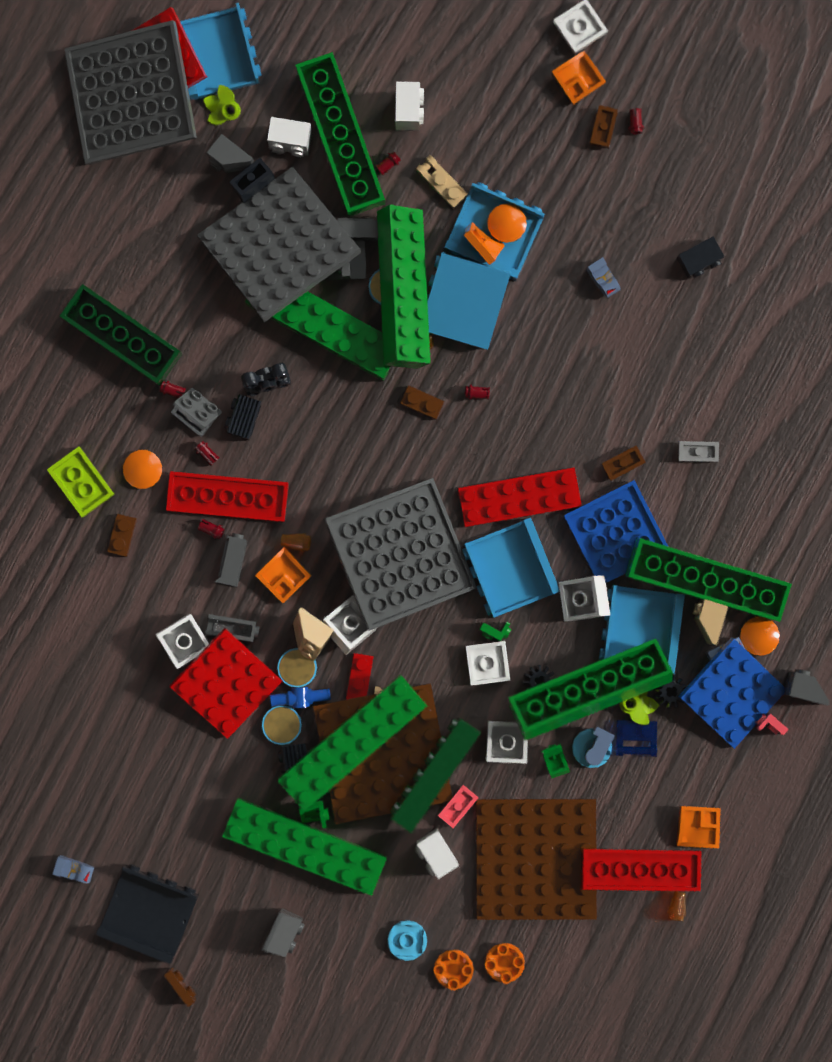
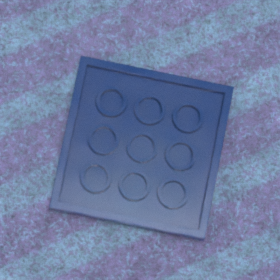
[564,480,668,583]
[678,637,786,749]

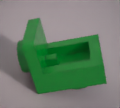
[479,622,511,641]
[542,744,570,779]
[299,801,329,828]

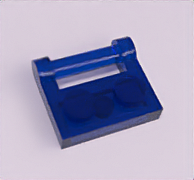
[616,720,657,757]

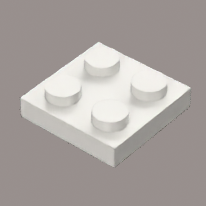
[553,0,608,54]
[466,641,510,686]

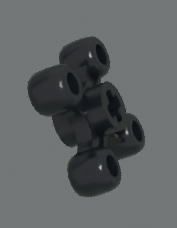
[241,363,291,396]

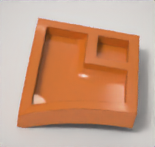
[552,51,606,105]
[464,222,505,265]
[255,546,312,603]
[676,806,721,848]

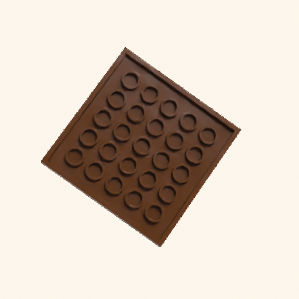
[313,683,453,824]
[476,799,597,920]

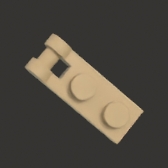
[416,155,468,209]

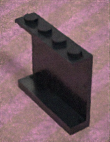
[96,864,199,964]

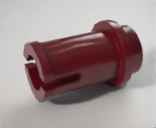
[629,108,644,135]
[375,152,401,176]
[160,380,186,398]
[465,384,490,400]
[195,441,220,466]
[198,519,225,540]

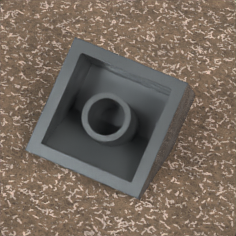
[207,134,254,173]
[783,669,830,706]
[263,908,305,957]

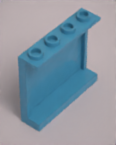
[180,3,262,100]
[444,182,545,281]
[427,252,511,350]
[462,518,560,618]
[599,585,685,674]

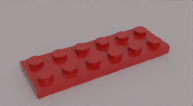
[458,467,582,527]
[166,471,289,522]
[581,848,701,891]

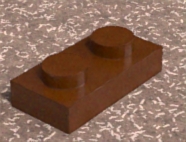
[590,105,618,149]
[400,385,444,420]
[601,445,646,481]
[107,514,137,557]
[164,968,196,1007]

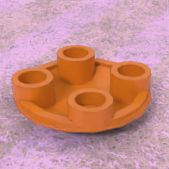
[487,204,527,243]
[123,450,163,489]
[739,616,780,656]
[485,943,525,984]
[434,949,474,991]

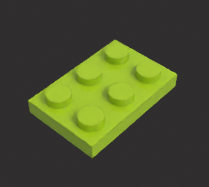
[47,446,115,518]

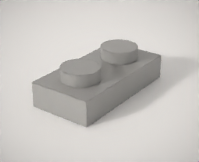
[678,441,719,462]

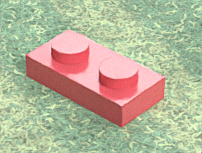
[438,785,479,828]

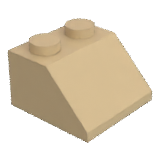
[692,600,728,645]
[293,608,334,661]

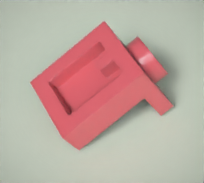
[755,713,789,735]

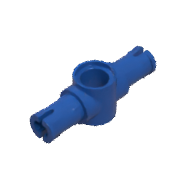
[270,687,331,708]

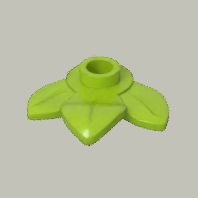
[204,85,241,125]
[619,692,659,725]

